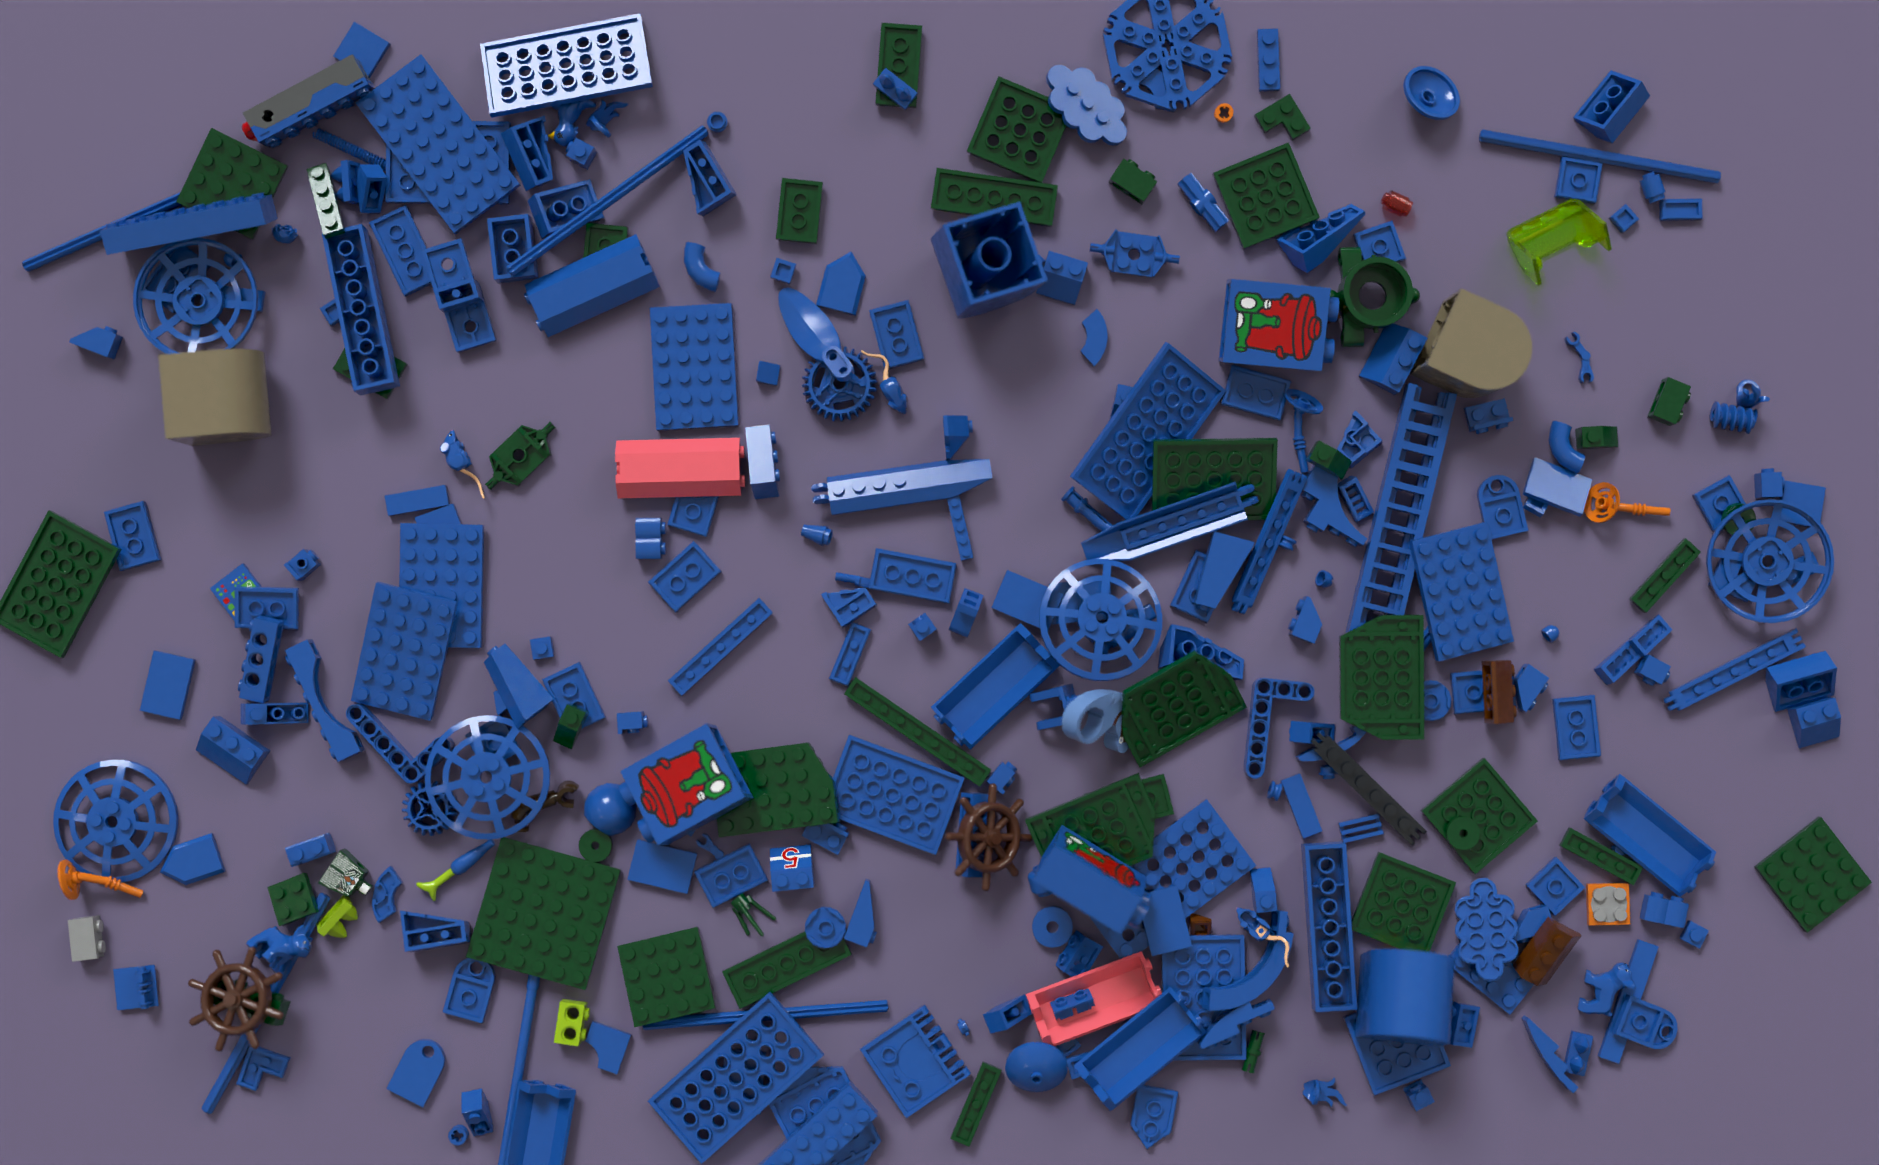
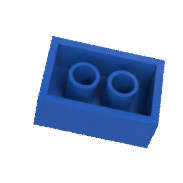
[487,214,539,283]

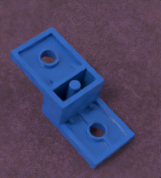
[421,238,497,353]

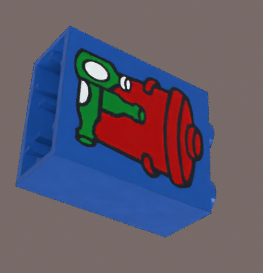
[1219,279,1339,371]
[619,723,754,845]
[1033,825,1151,934]

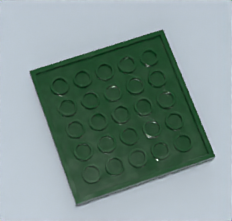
[466,837,621,990]

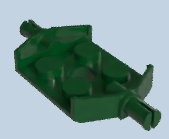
[485,421,556,490]

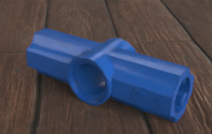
[1177,173,1229,232]

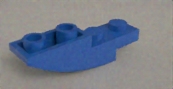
[1198,998,1275,1050]

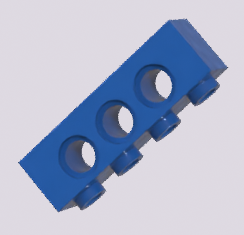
[238,615,284,703]

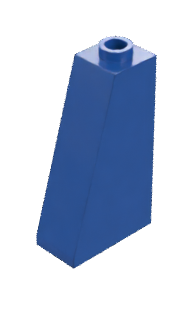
[1193,531,1254,612]
[484,644,554,728]

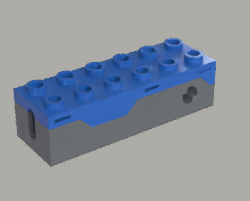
[242,54,375,148]

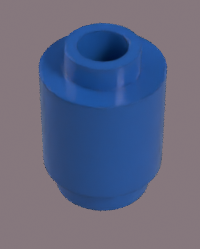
[1639,171,1666,204]

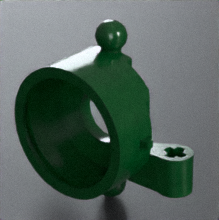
[1330,247,1420,347]

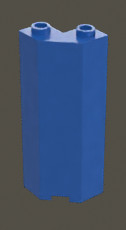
[524,234,660,337]
[931,623,1060,750]
[1584,774,1716,897]
[1074,987,1207,1111]
[505,1080,576,1165]

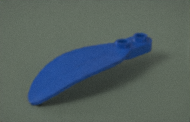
[778,288,854,382]

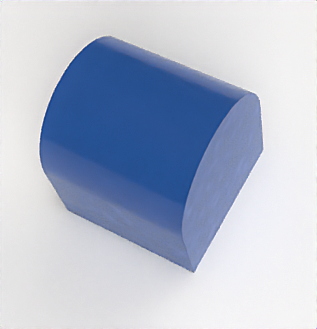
[930,202,1048,319]
[1355,949,1455,1047]

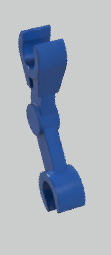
[1565,332,1594,383]
[696,833,724,860]

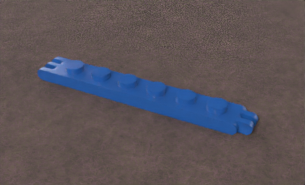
[1232,469,1307,614]
[1663,628,1806,711]

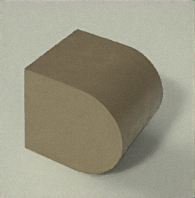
[1410,288,1532,398]
[158,349,272,446]

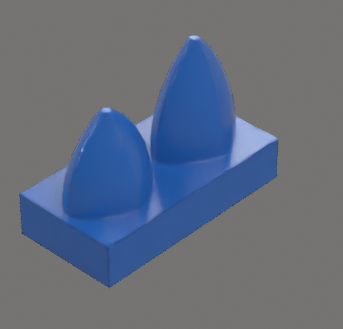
[873,68,918,110]
[331,160,360,205]
[1564,1030,1593,1077]

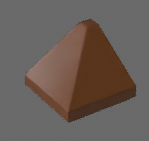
[1190,913,1212,935]

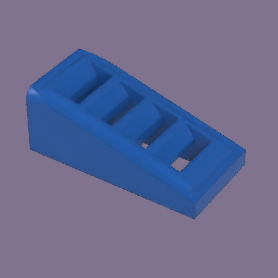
[1337,476,1374,522]

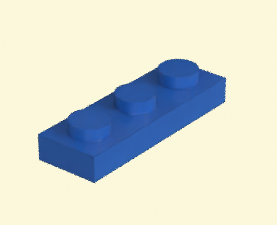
[1257,28,1280,92]

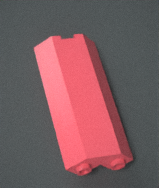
[615,438,745,499]
[1026,951,1162,1046]

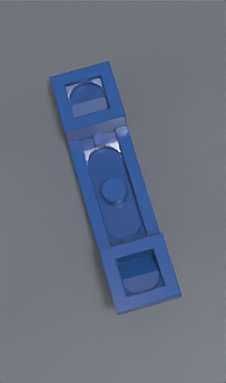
[1295,725,1366,761]

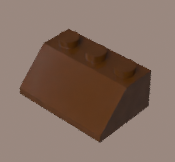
[1481,660,1517,724]
[1513,917,1582,986]

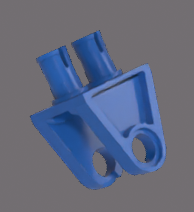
[1029,684,1081,730]

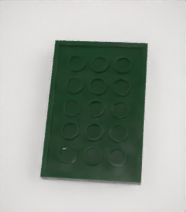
[1152,438,1278,520]
[0,510,122,658]

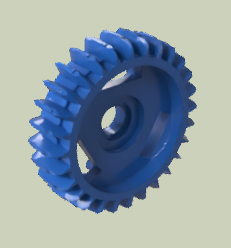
[802,346,877,422]

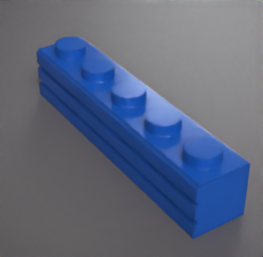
[947,495,973,561]

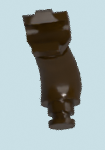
[511,781,579,832]

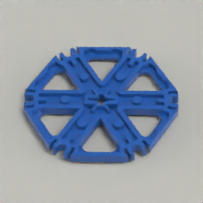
[1102,0,1232,112]

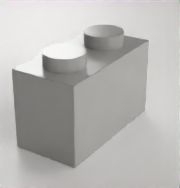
[68,915,106,961]

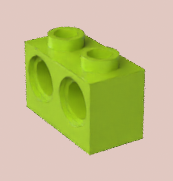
[554,999,590,1046]

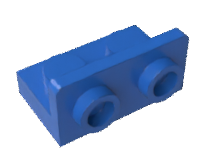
[1464,398,1513,434]
[802,822,849,855]
[1055,930,1103,977]
[1450,1001,1480,1048]

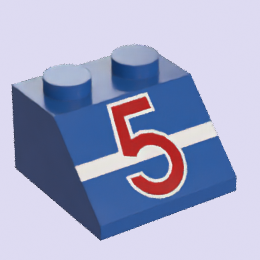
[770,844,815,892]

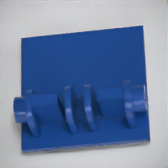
[113,965,159,1010]

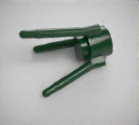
[730,893,776,936]

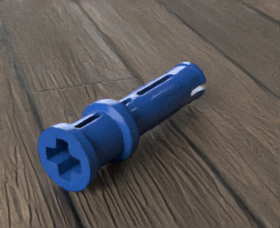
[1061,486,1113,531]

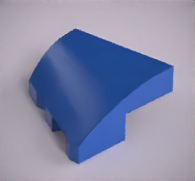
[1337,410,1383,469]

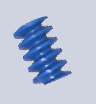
[1710,401,1758,434]

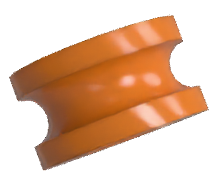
[1214,103,1233,123]

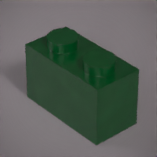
[1108,158,1157,205]
[1647,377,1691,426]

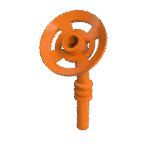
[1584,482,1670,523]
[58,859,143,900]

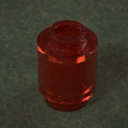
[1381,190,1413,217]

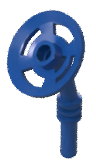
[1285,389,1323,473]

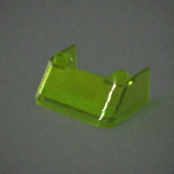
[1507,199,1612,286]

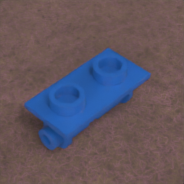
[1050,988,1095,1020]

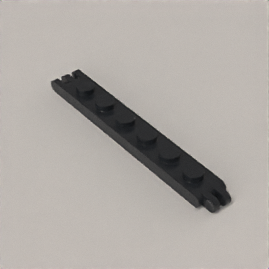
[1311,732,1427,846]

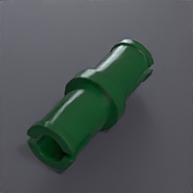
[1241,1030,1265,1074]

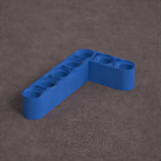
[1243,678,1315,779]
[346,704,455,784]

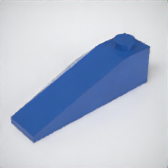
[1277,204,1365,273]
[1158,624,1244,680]

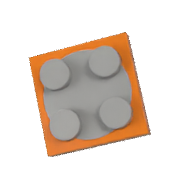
[1586,882,1630,925]

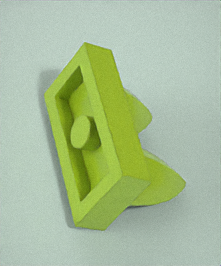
[317,895,358,938]

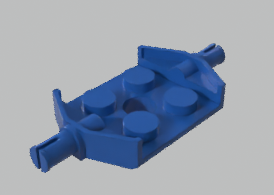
[1089,229,1180,278]

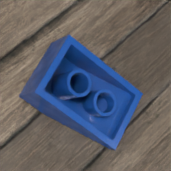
[528,179,604,239]

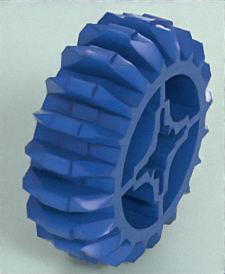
[402,781,458,836]

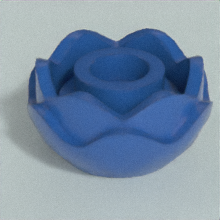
[272,224,298,243]

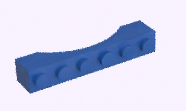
[285,639,365,762]

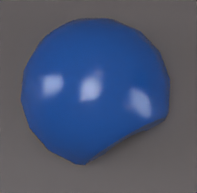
[584,783,636,836]

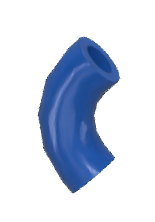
[684,242,721,292]
[1548,421,1585,473]

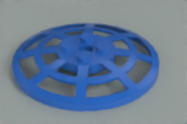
[133,238,258,354]
[1706,499,1834,623]
[1039,559,1162,681]
[425,715,551,840]
[53,759,178,882]

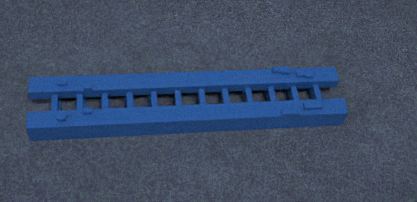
[1345,383,1457,633]

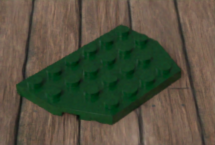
[1339,615,1424,740]
[1122,650,1247,767]
[716,742,840,837]
[1025,772,1155,866]

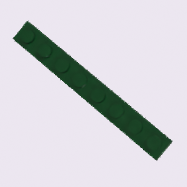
[844,677,991,786]

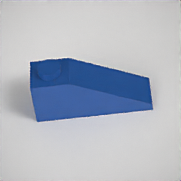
[844,879,877,947]

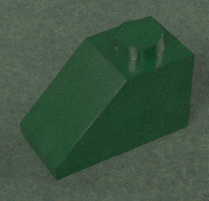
[1575,426,1618,450]
[1306,440,1352,480]
[553,703,589,750]

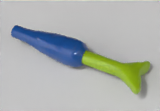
[416,839,495,901]

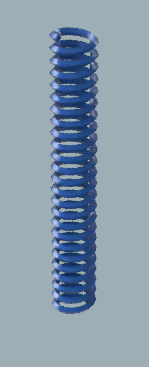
[312,128,386,171]

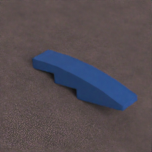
[1521,1015,1579,1093]

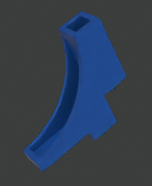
[1301,465,1368,547]

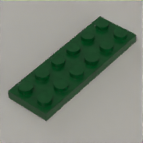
[931,168,1058,227]
[722,931,852,1009]

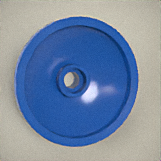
[1403,66,1460,120]
[1005,1042,1067,1092]

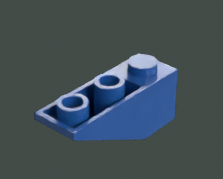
[240,702,308,725]

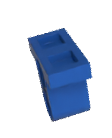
[949,588,984,638]

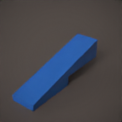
[1593,615,1672,685]

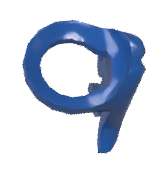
[586,100,629,138]
[1736,380,1770,409]
[1303,1078,1347,1107]

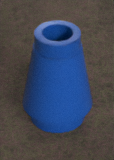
[801,524,833,546]

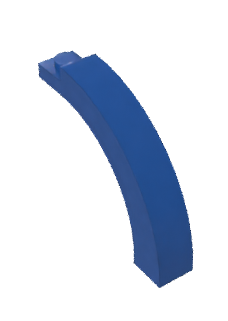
[1201,910,1294,1010]

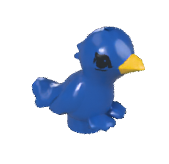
[548,99,596,146]

